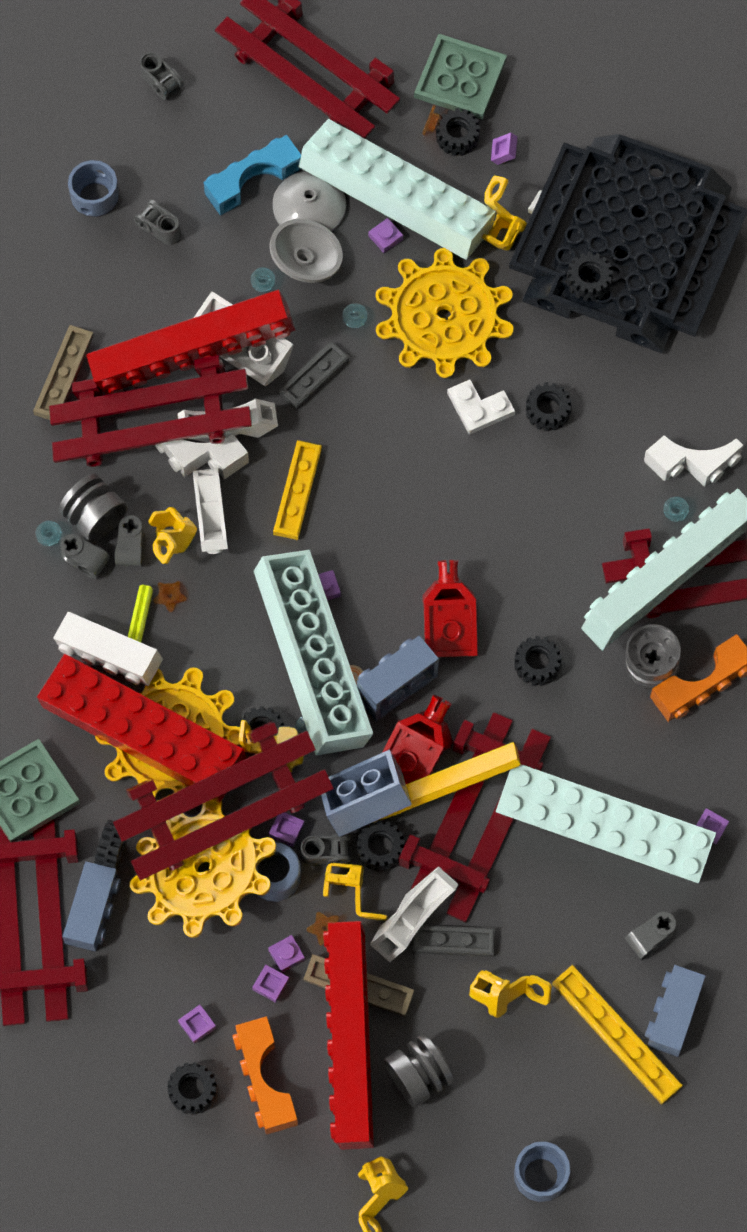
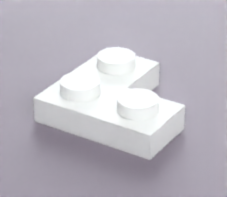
[447,380,515,435]

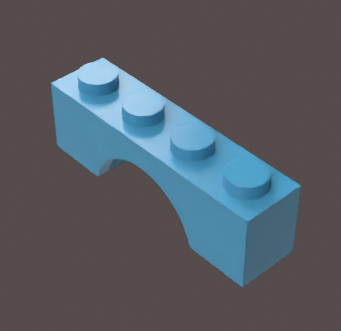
[204,135,302,216]

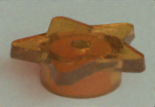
[422,105,440,135]
[153,581,187,612]
[307,912,339,946]

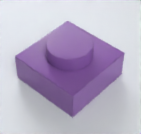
[491,133,517,165]
[368,218,403,253]
[318,570,341,600]
[696,808,729,845]
[269,812,304,847]
[268,935,305,973]
[252,965,289,1003]
[178,1005,216,1044]

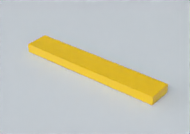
[374,742,520,823]
[552,965,683,1105]

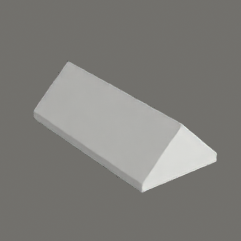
[194,292,294,386]

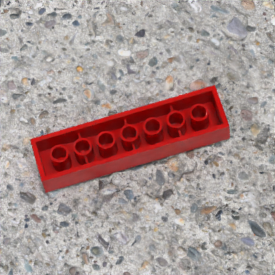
[86,289,295,394]
[37,654,247,803]
[323,921,374,1150]

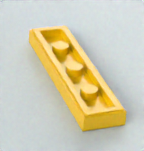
[273,440,322,540]

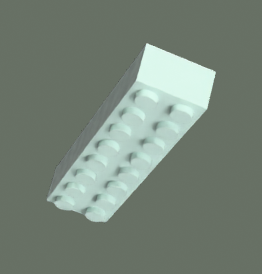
[299,119,496,260]
[581,489,747,651]
[254,550,373,755]
[496,764,716,883]

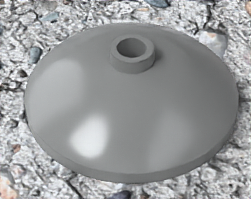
[273,171,346,232]
[269,219,343,283]

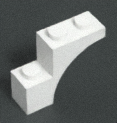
[178,399,278,443]
[155,434,249,479]
[644,436,743,487]
[193,468,228,554]
[370,866,458,962]

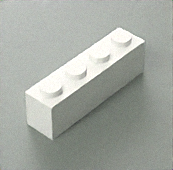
[53,612,163,686]

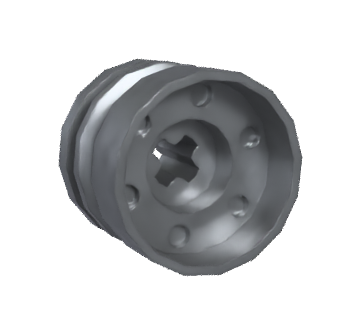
[59,474,128,543]
[625,624,681,689]
[384,1034,454,1108]

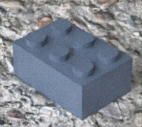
[357,635,439,722]
[321,750,412,837]

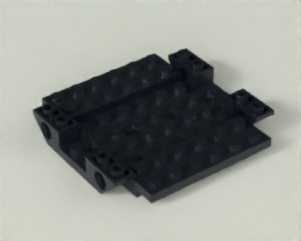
[509,134,747,353]

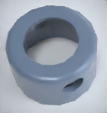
[68,160,119,217]
[256,843,301,902]
[514,1141,570,1202]

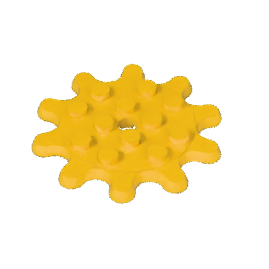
[375,248,513,379]
[95,667,240,797]
[130,799,276,938]

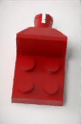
[422,560,477,657]
[382,695,453,784]

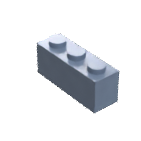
[63,861,121,952]
[645,965,705,1057]

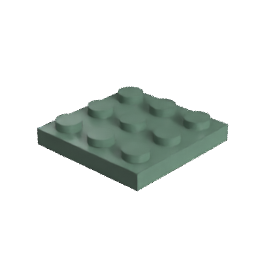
[414,34,507,120]
[0,739,80,842]

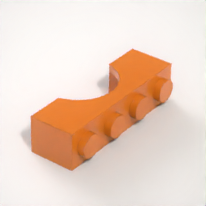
[650,634,747,722]
[232,1016,298,1135]

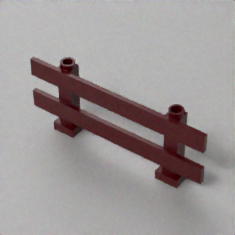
[215,0,400,139]
[49,355,252,467]
[602,528,747,618]
[399,712,551,923]
[113,722,334,881]
[0,819,88,1026]

